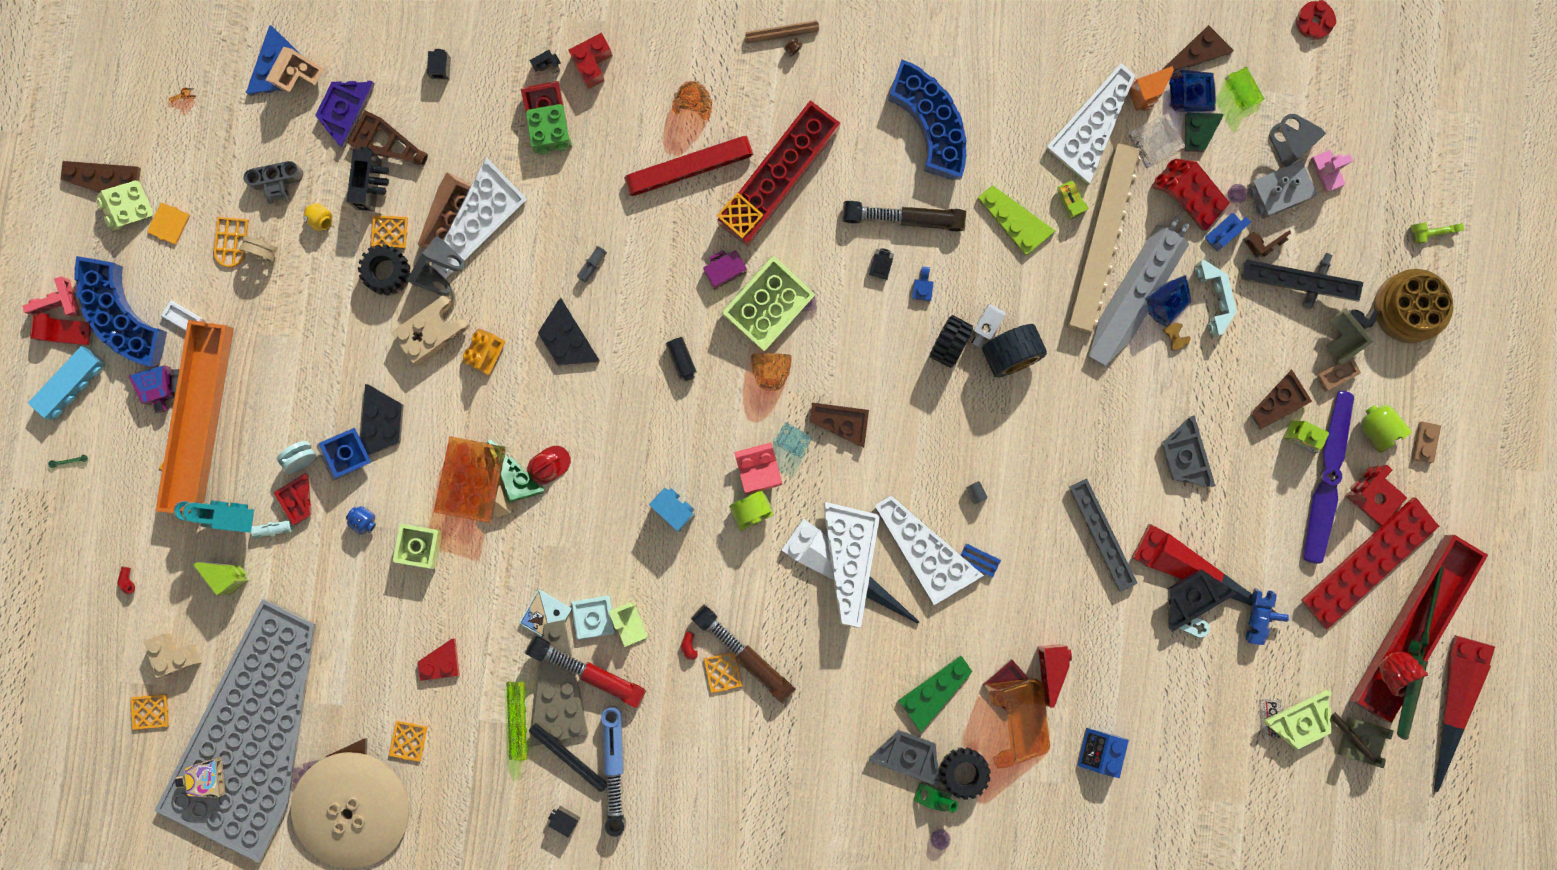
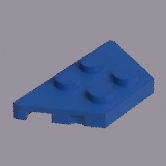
[246,25,300,96]

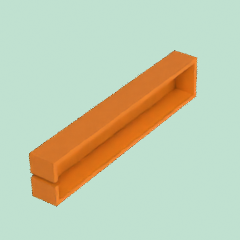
[155,320,234,515]

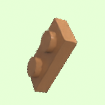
[1317,357,1361,392]
[1412,421,1441,463]

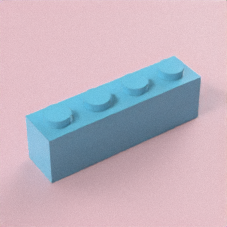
[28,346,105,420]

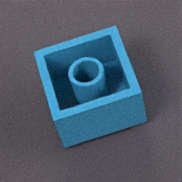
[649,488,695,532]

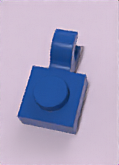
[912,266,934,301]

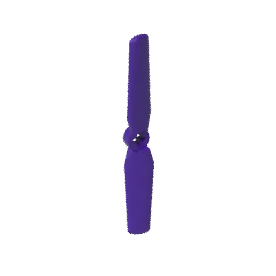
[1303,391,1354,564]

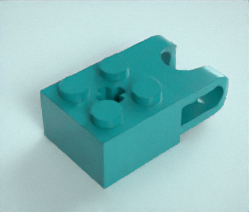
[174,500,254,533]

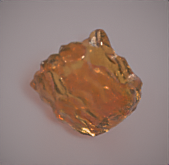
[672,81,713,120]
[751,353,792,391]

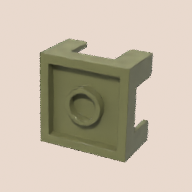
[1338,717,1394,768]

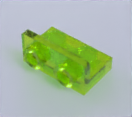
[1225,66,1265,111]

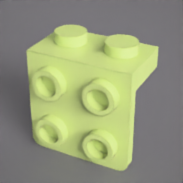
[96,181,153,232]

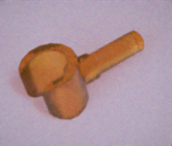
[169,88,196,102]

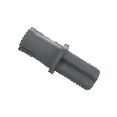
[577,246,607,282]

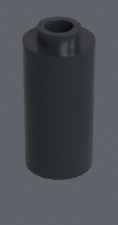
[665,337,697,382]

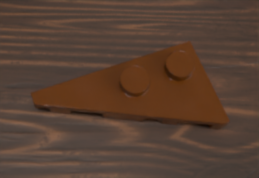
[1162,25,1234,72]

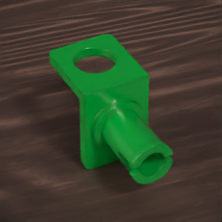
[914,783,958,813]

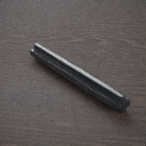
[529,723,608,792]

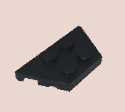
[538,298,600,366]
[361,384,404,455]
[1167,569,1236,632]

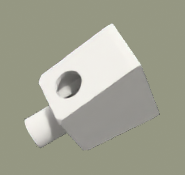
[971,304,1006,348]

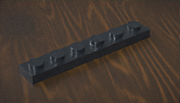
[1242,260,1364,302]

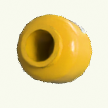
[303,203,332,231]

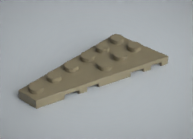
[531,620,588,747]

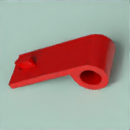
[30,313,91,345]

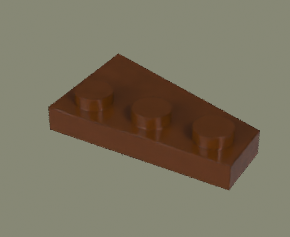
[1250,369,1312,430]

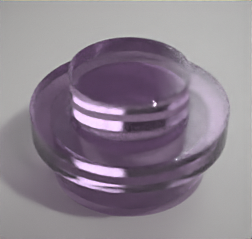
[1228,184,1247,203]
[931,829,950,850]

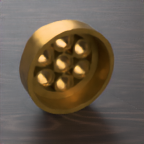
[1374,269,1453,343]

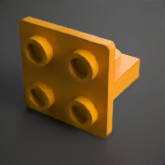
[462,328,506,375]

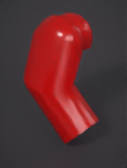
[117,566,135,594]

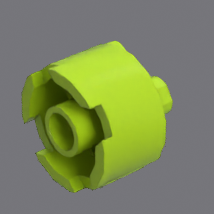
[729,491,774,531]

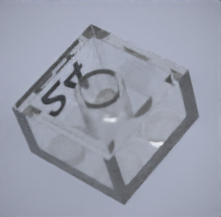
[1129,113,1186,169]

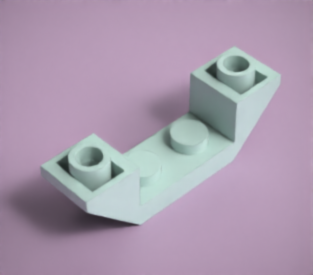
[1195,260,1237,337]

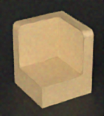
[481,485,514,518]

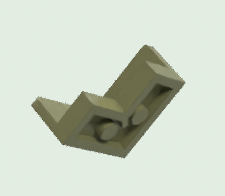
[1326,308,1373,365]

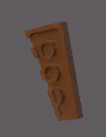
[61,161,141,193]

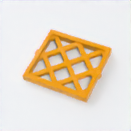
[716,192,763,239]
[371,215,408,249]
[704,652,742,693]
[131,694,169,730]
[389,721,428,762]

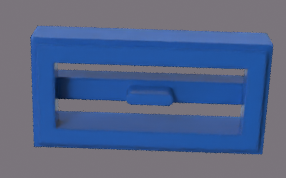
[960,543,1001,577]

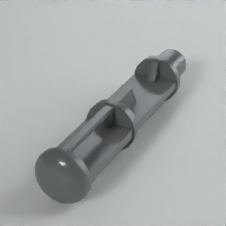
[1302,253,1332,309]

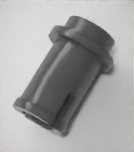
[169,369,179,392]

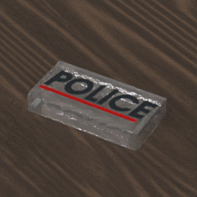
[1259,698,1282,739]

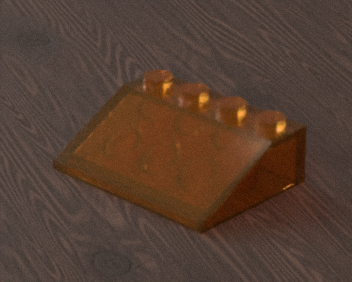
[434,436,506,523]

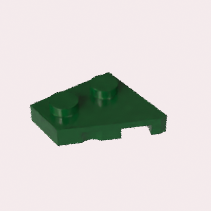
[1185,112,1223,152]

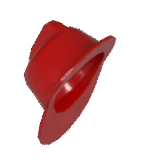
[527,446,571,484]

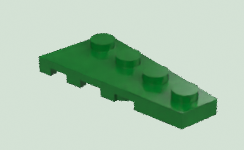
[898,655,973,732]

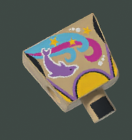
[175,757,226,797]

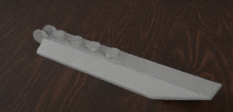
[1089,216,1190,366]

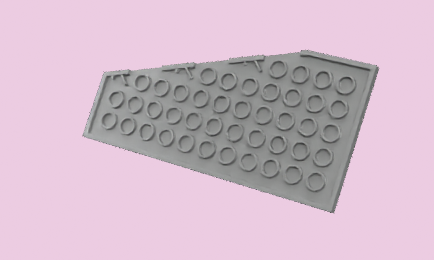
[154,599,316,863]

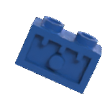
[1205,213,1251,251]

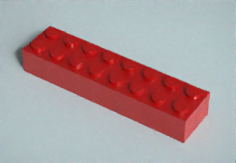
[717,100,840,247]

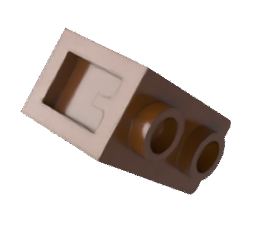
[1243,230,1292,257]

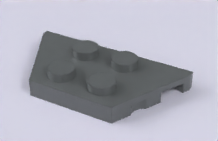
[1161,415,1216,487]
[868,729,940,787]

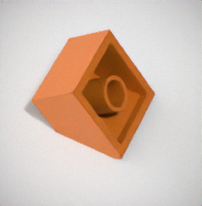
[1129,66,1174,111]

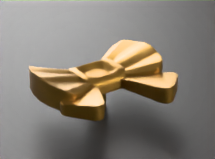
[1163,323,1191,351]

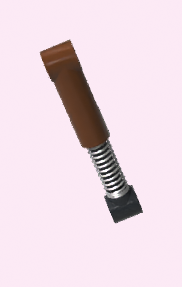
[691,604,796,704]

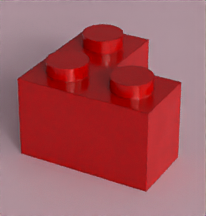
[568,32,613,89]

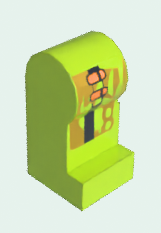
[1057,180,1089,220]

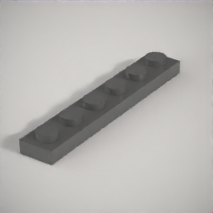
[1069,479,1137,592]

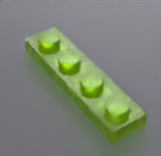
[506,681,528,761]

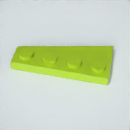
[977,185,1055,256]

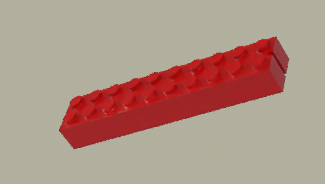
[1350,535,1488,723]

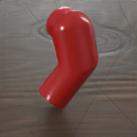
[680,631,698,660]

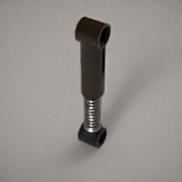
[842,201,966,232]

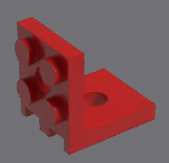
[1345,465,1407,526]

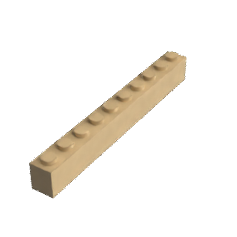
[1066,143,1141,333]

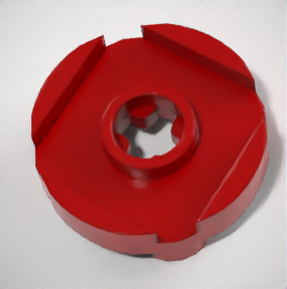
[1296,0,1337,40]

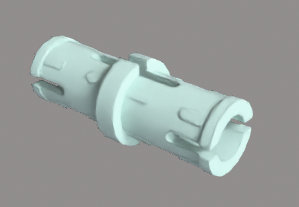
[251,520,293,539]

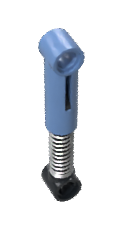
[601,706,626,837]

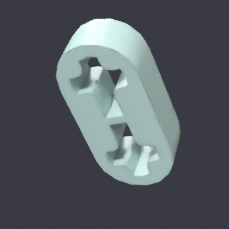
[1178,618,1210,637]

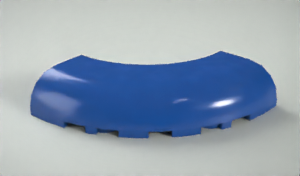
[888,59,967,180]
[74,256,167,367]

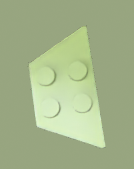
[1264,690,1331,749]

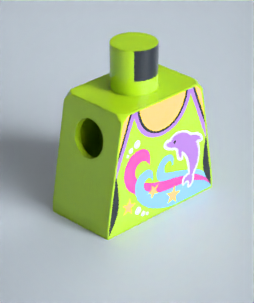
[1283,421,1329,454]

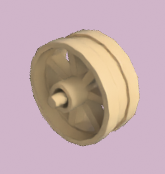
[239,236,277,262]

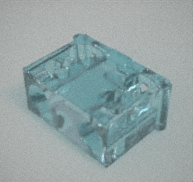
[773,422,812,459]

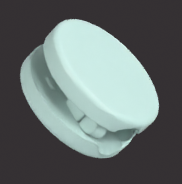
[277,441,316,474]

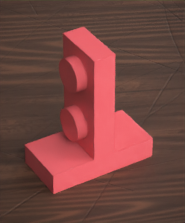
[22,276,81,317]

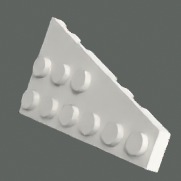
[1046,64,1135,185]
[431,157,527,279]
[874,496,984,605]
[823,502,880,629]

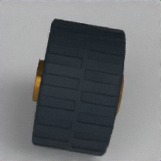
[982,324,1047,378]

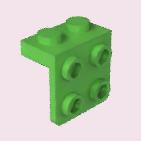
[526,104,572,154]

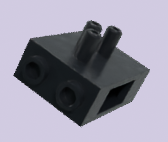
[346,147,389,212]

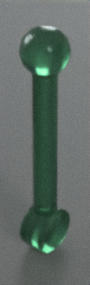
[48,455,88,468]

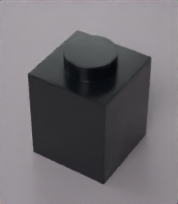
[427,49,451,80]
[548,806,580,837]

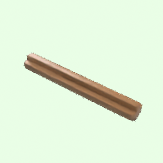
[745,20,819,43]

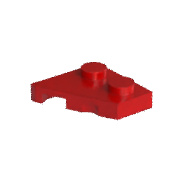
[273,473,312,525]
[418,638,460,681]

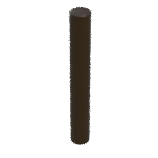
[1330,712,1377,763]

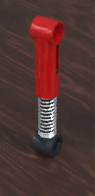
[524,635,647,708]

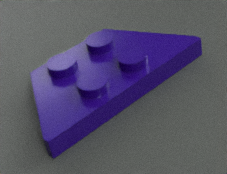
[315,80,375,149]

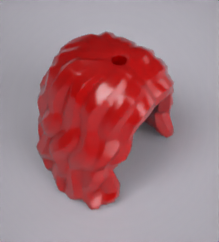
[1379,651,1428,697]

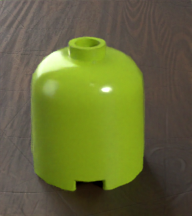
[1361,405,1412,453]

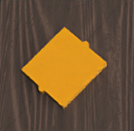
[147,202,190,245]

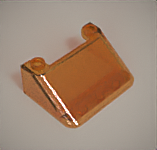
[985,678,1050,769]

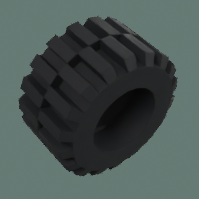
[358,244,411,295]
[930,315,973,368]
[939,747,991,800]

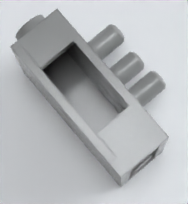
[1248,160,1318,219]

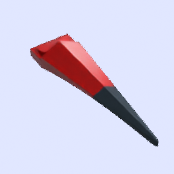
[1131,524,1277,613]
[1434,635,1495,792]

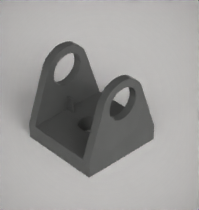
[1269,114,1326,167]
[407,236,465,295]

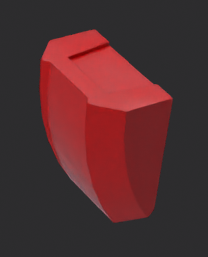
[520,81,567,122]

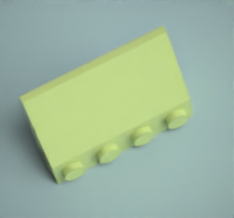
[720,256,815,352]

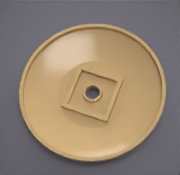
[291,752,409,868]

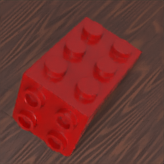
[1152,159,1230,231]

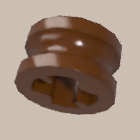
[784,38,803,56]

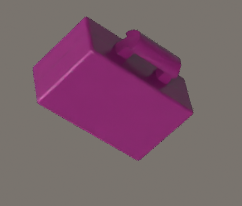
[703,250,747,290]

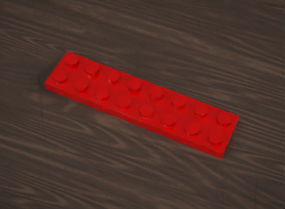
[1301,497,1440,629]

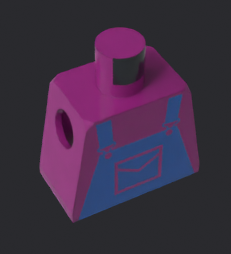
[129,365,175,413]

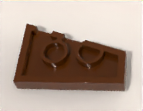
[810,403,869,448]

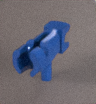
[1245,588,1289,645]

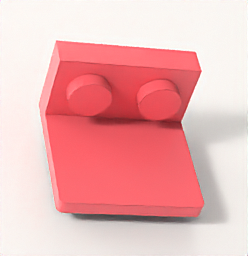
[734,442,782,495]

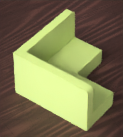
[609,602,647,647]

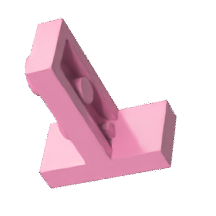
[1311,150,1353,193]

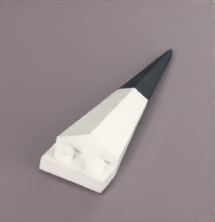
[781,519,919,623]

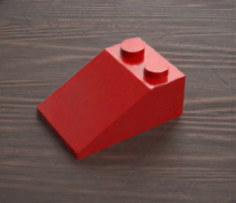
[1038,644,1072,708]

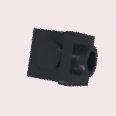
[529,50,561,72]
[869,248,894,280]
[1350,309,1378,329]

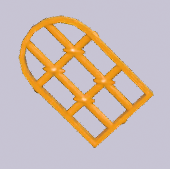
[214,217,249,267]

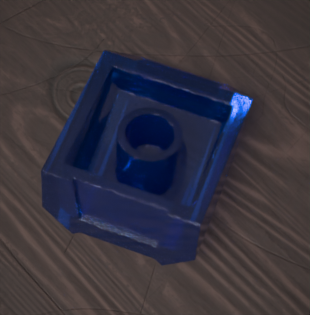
[1169,70,1216,112]
[1145,275,1192,327]

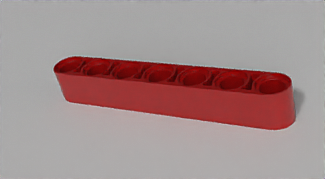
[624,136,754,196]

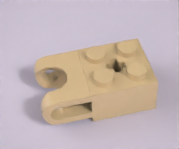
[391,296,469,366]

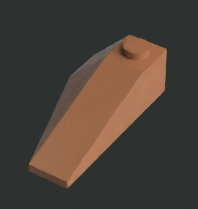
[417,172,471,249]

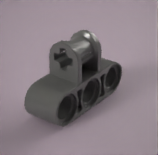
[243,161,303,204]

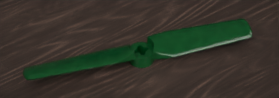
[1397,566,1444,740]

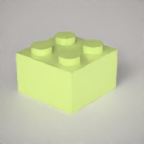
[393,524,443,569]

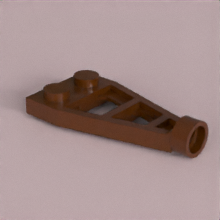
[348,110,428,167]

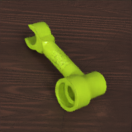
[1410,222,1464,243]

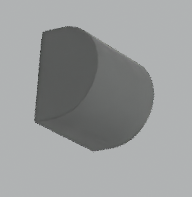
[966,481,987,505]

